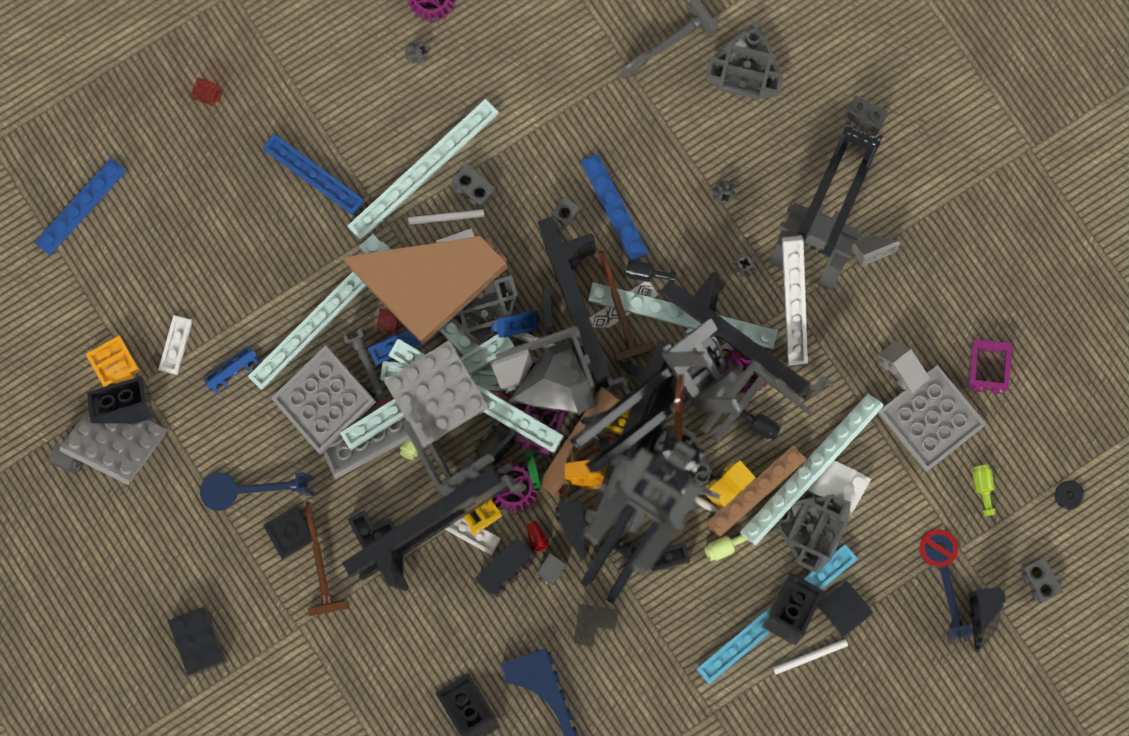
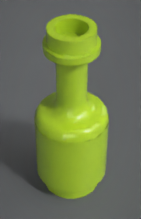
[972,464,996,516]

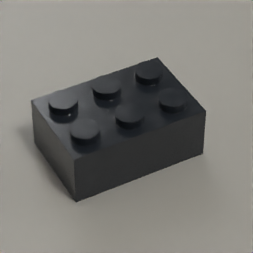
[474,537,534,598]
[167,606,227,677]

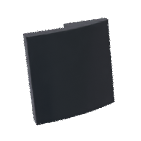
[817,580,873,638]

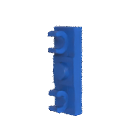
[492,310,539,338]
[368,329,429,365]
[203,346,259,394]

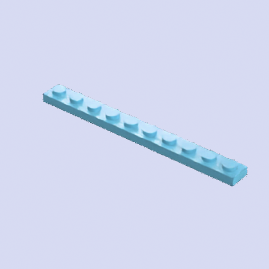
[696,544,857,684]

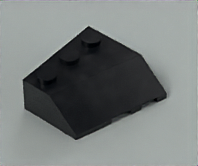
[968,587,1006,652]

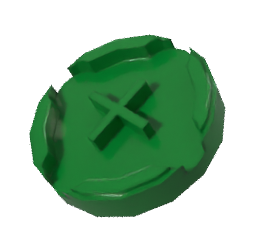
[525,450,541,489]

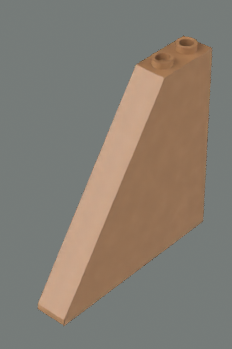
[343,236,508,345]

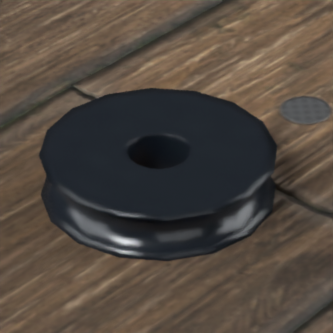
[1055,480,1085,510]

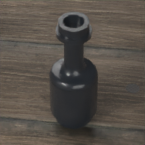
[625,260,676,282]
[737,403,781,441]

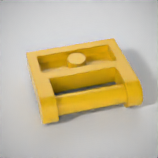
[463,500,502,535]

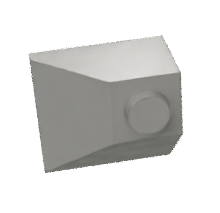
[852,235,900,267]
[491,349,533,394]

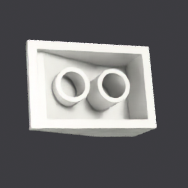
[806,461,871,515]

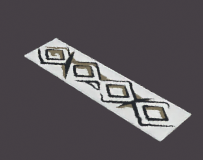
[590,282,658,328]

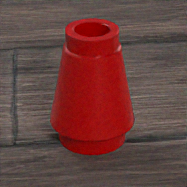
[526,521,548,552]

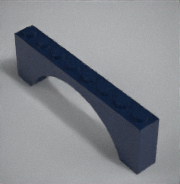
[501,649,579,736]

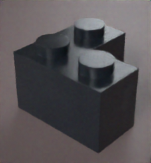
[347,510,396,549]
[642,533,690,573]

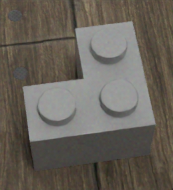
[878,341,930,393]

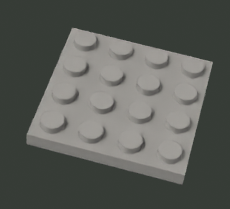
[384,341,490,448]
[271,345,376,454]
[878,365,987,472]
[60,410,167,485]

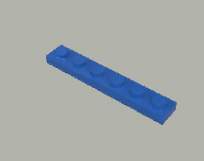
[263,134,364,216]
[581,153,648,262]
[35,158,126,256]

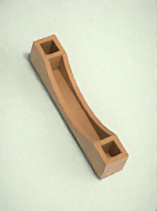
[540,387,622,499]
[706,445,807,538]

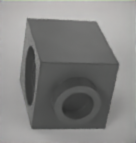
[551,196,580,229]
[537,554,566,586]

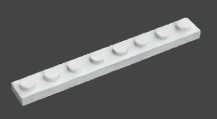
[782,235,808,366]

